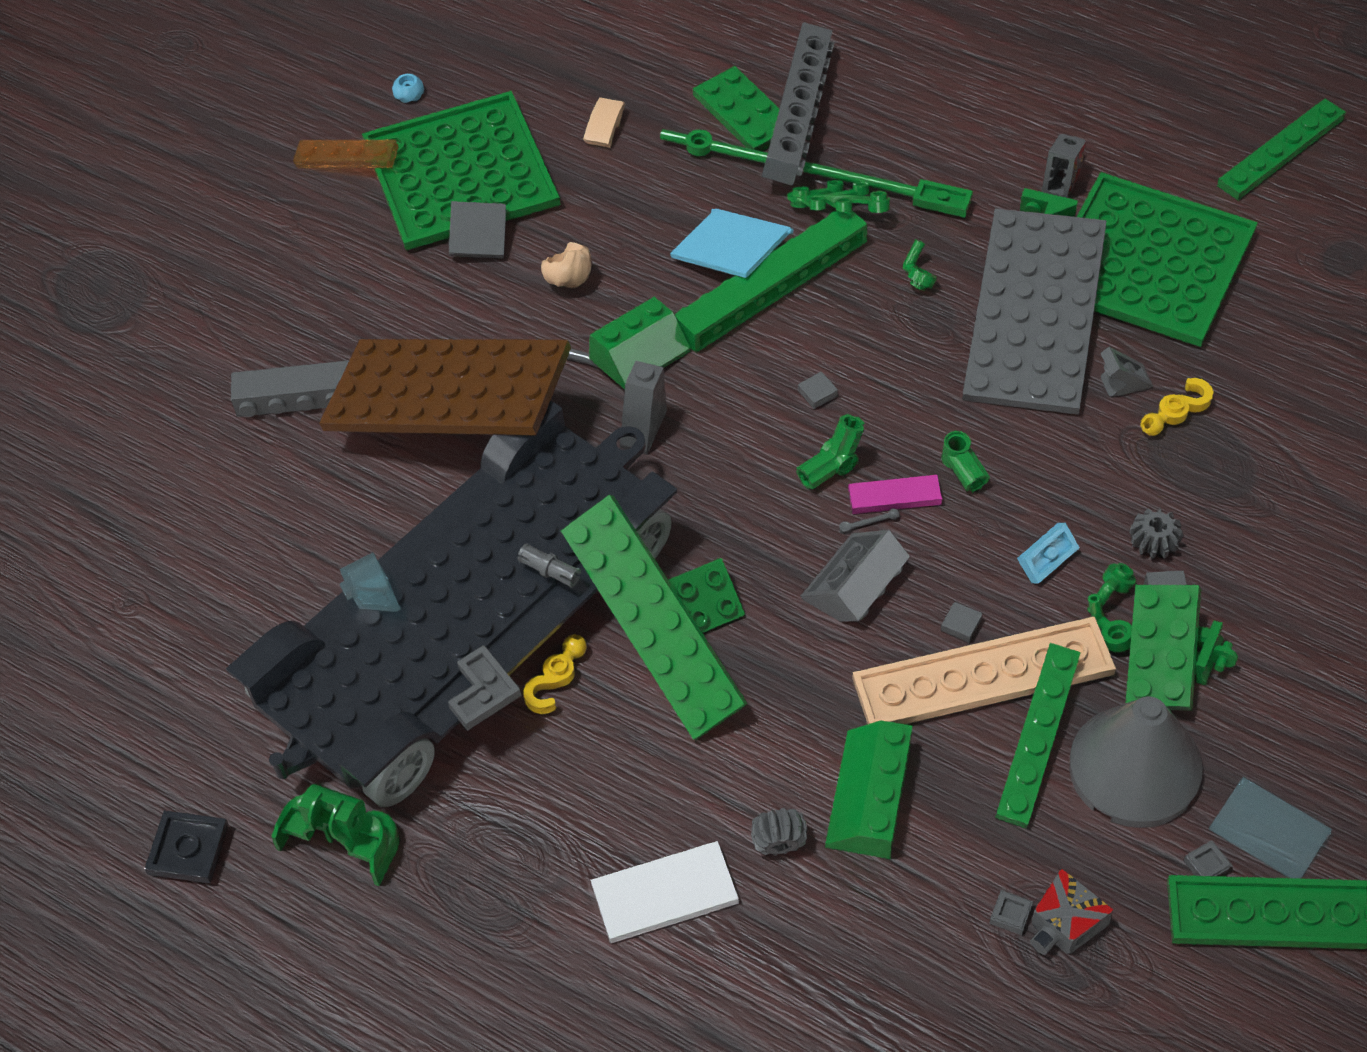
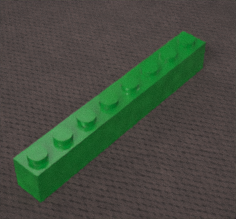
[675,210,867,353]

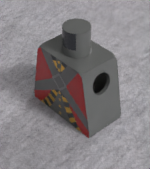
[1042,134,1086,198]
[1030,869,1113,955]

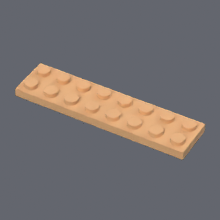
[852,617,1116,724]

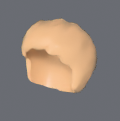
[541,242,592,288]

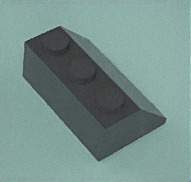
[800,530,910,622]

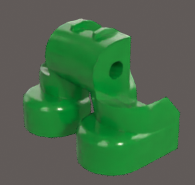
[271,784,400,886]

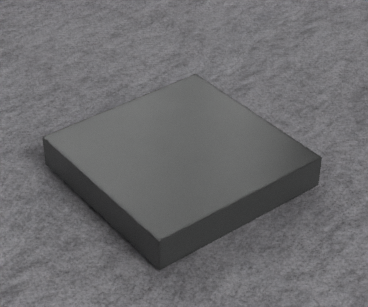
[449,201,506,259]

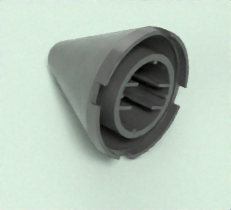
[1069,696,1203,828]

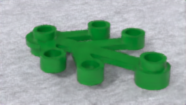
[787,180,890,213]

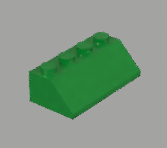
[825,720,913,859]

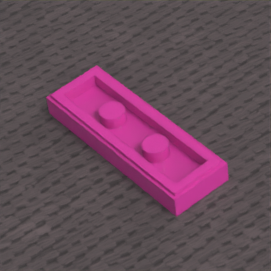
[848,475,942,514]

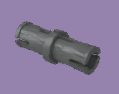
[517,543,581,588]

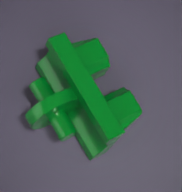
[1195,620,1238,685]

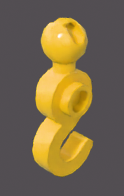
[1140,378,1213,436]
[523,634,587,714]

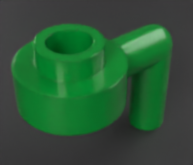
[902,239,937,291]
[1087,563,1136,612]
[1088,594,1132,652]

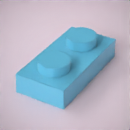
[1017,523,1080,584]

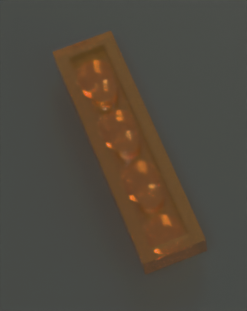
[293,140,399,168]

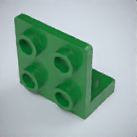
[668,558,744,633]

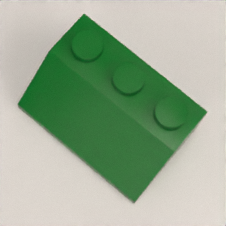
[589,297,690,389]

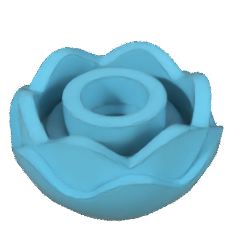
[392,74,424,103]

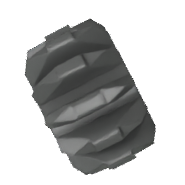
[1129,507,1183,560]
[751,808,808,856]

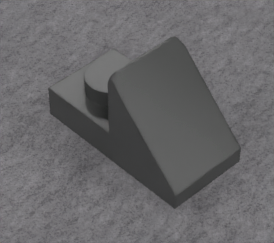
[1101,346,1153,397]

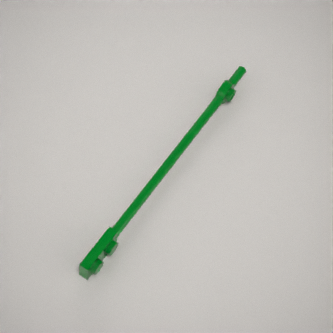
[660,129,973,217]

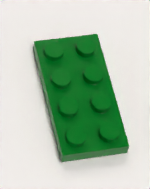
[693,66,779,151]
[1126,585,1201,711]

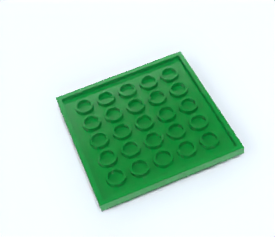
[362,91,561,250]
[1077,172,1258,347]

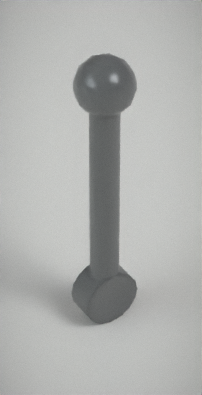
[839,509,900,535]

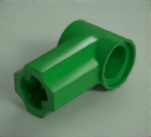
[941,431,990,492]

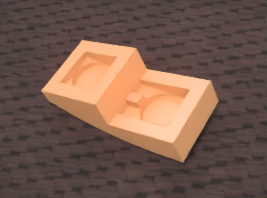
[583,97,625,148]

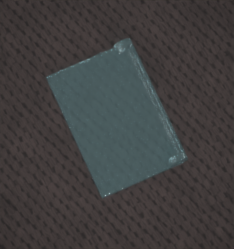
[1209,777,1332,878]

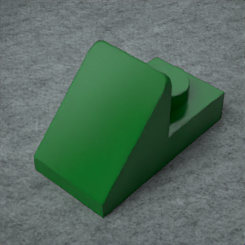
[1020,188,1078,217]

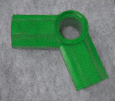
[796,414,865,490]

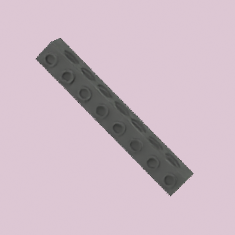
[761,22,835,185]

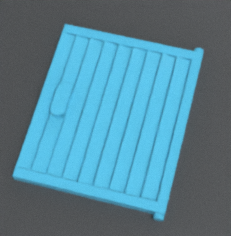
[670,209,793,278]

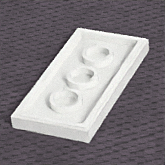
[591,841,739,944]

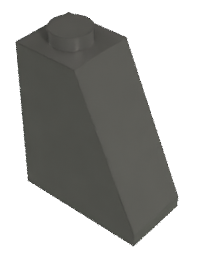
[620,361,667,455]

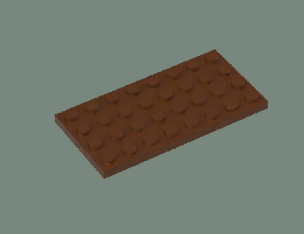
[319,339,571,435]

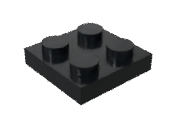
[144,810,229,884]

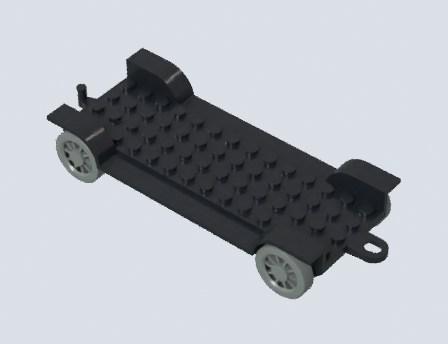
[226,400,678,807]

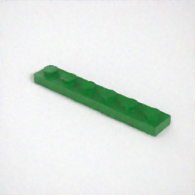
[1217,98,1346,200]
[995,643,1081,829]

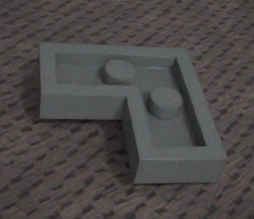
[448,645,521,731]

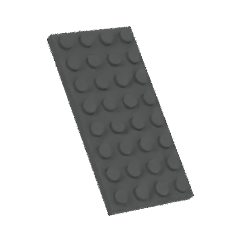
[962,208,1107,415]

